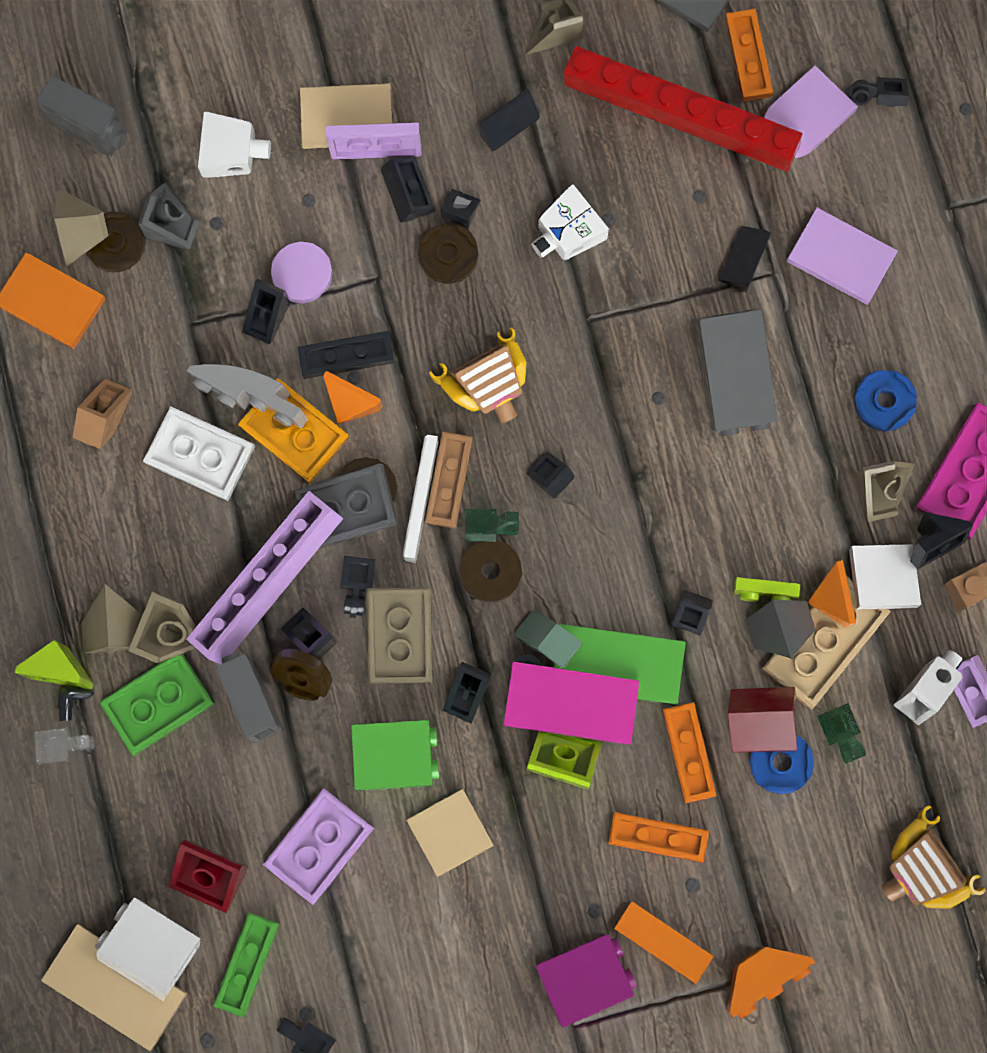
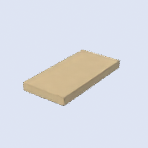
[761,576,891,710]
[41,924,187,1051]

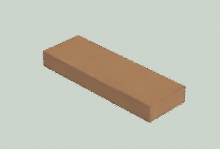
[425,431,473,529]

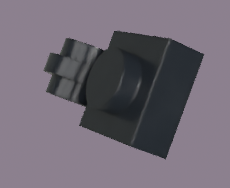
[849,77,909,107]
[340,556,376,618]

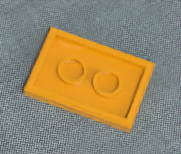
[238,378,349,484]

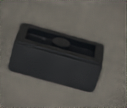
[479,90,540,151]
[381,156,435,223]
[718,226,772,292]

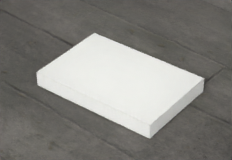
[143,406,255,501]

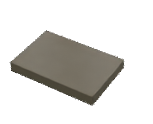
[367,587,433,684]

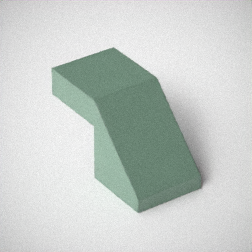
[514,610,582,669]

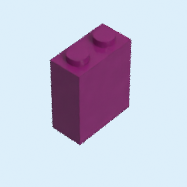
[536,933,637,1028]

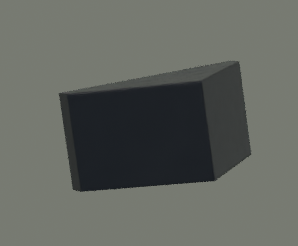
[242,279,290,344]
[281,607,337,660]
[442,662,492,723]

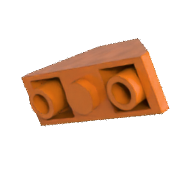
[726,946,815,1019]

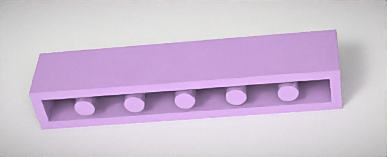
[186,491,343,665]

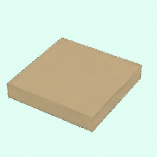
[407,789,494,877]

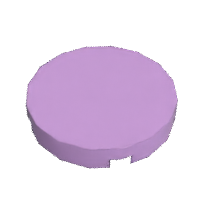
[271,241,333,303]

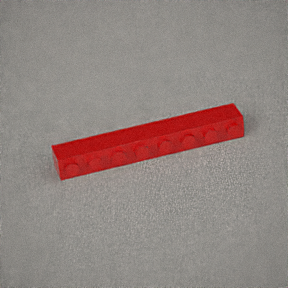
[564,46,803,172]

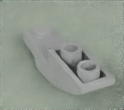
[187,364,308,429]

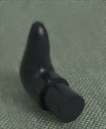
[57,686,94,721]

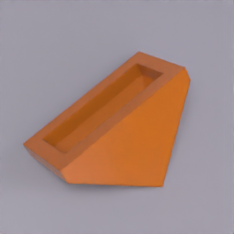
[323,371,383,424]
[807,560,856,628]

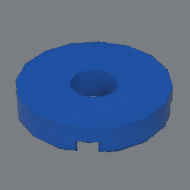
[854,370,917,432]
[749,735,814,795]

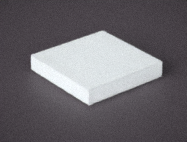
[849,544,921,610]

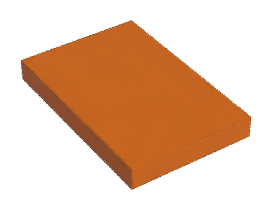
[0,252,106,350]

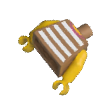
[429,327,527,423]
[882,806,986,909]

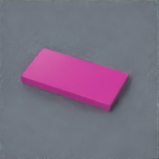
[915,402,987,540]
[503,662,639,745]

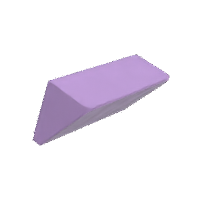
[954,655,987,728]

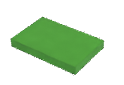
[99,653,215,756]

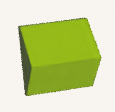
[15,640,93,689]
[527,731,602,790]

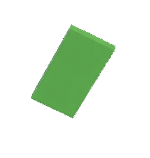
[554,624,686,705]

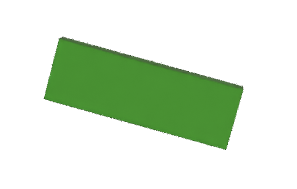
[213,912,280,1018]

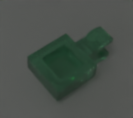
[465,509,519,542]
[817,703,866,764]

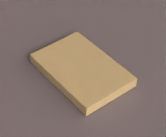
[300,84,392,149]

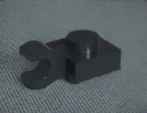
[276,1017,336,1053]

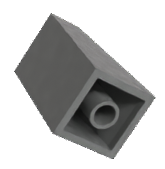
[691,309,778,436]

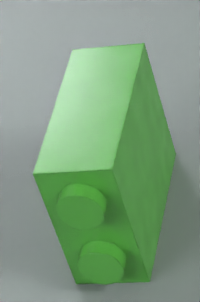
[352,720,439,791]

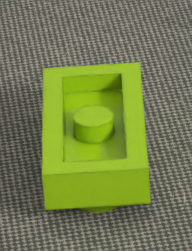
[732,577,800,602]

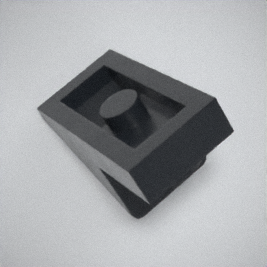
[910,512,973,570]

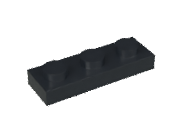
[298,331,395,379]

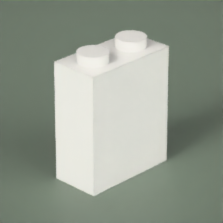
[95,897,200,1001]

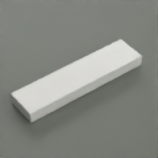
[402,435,439,563]

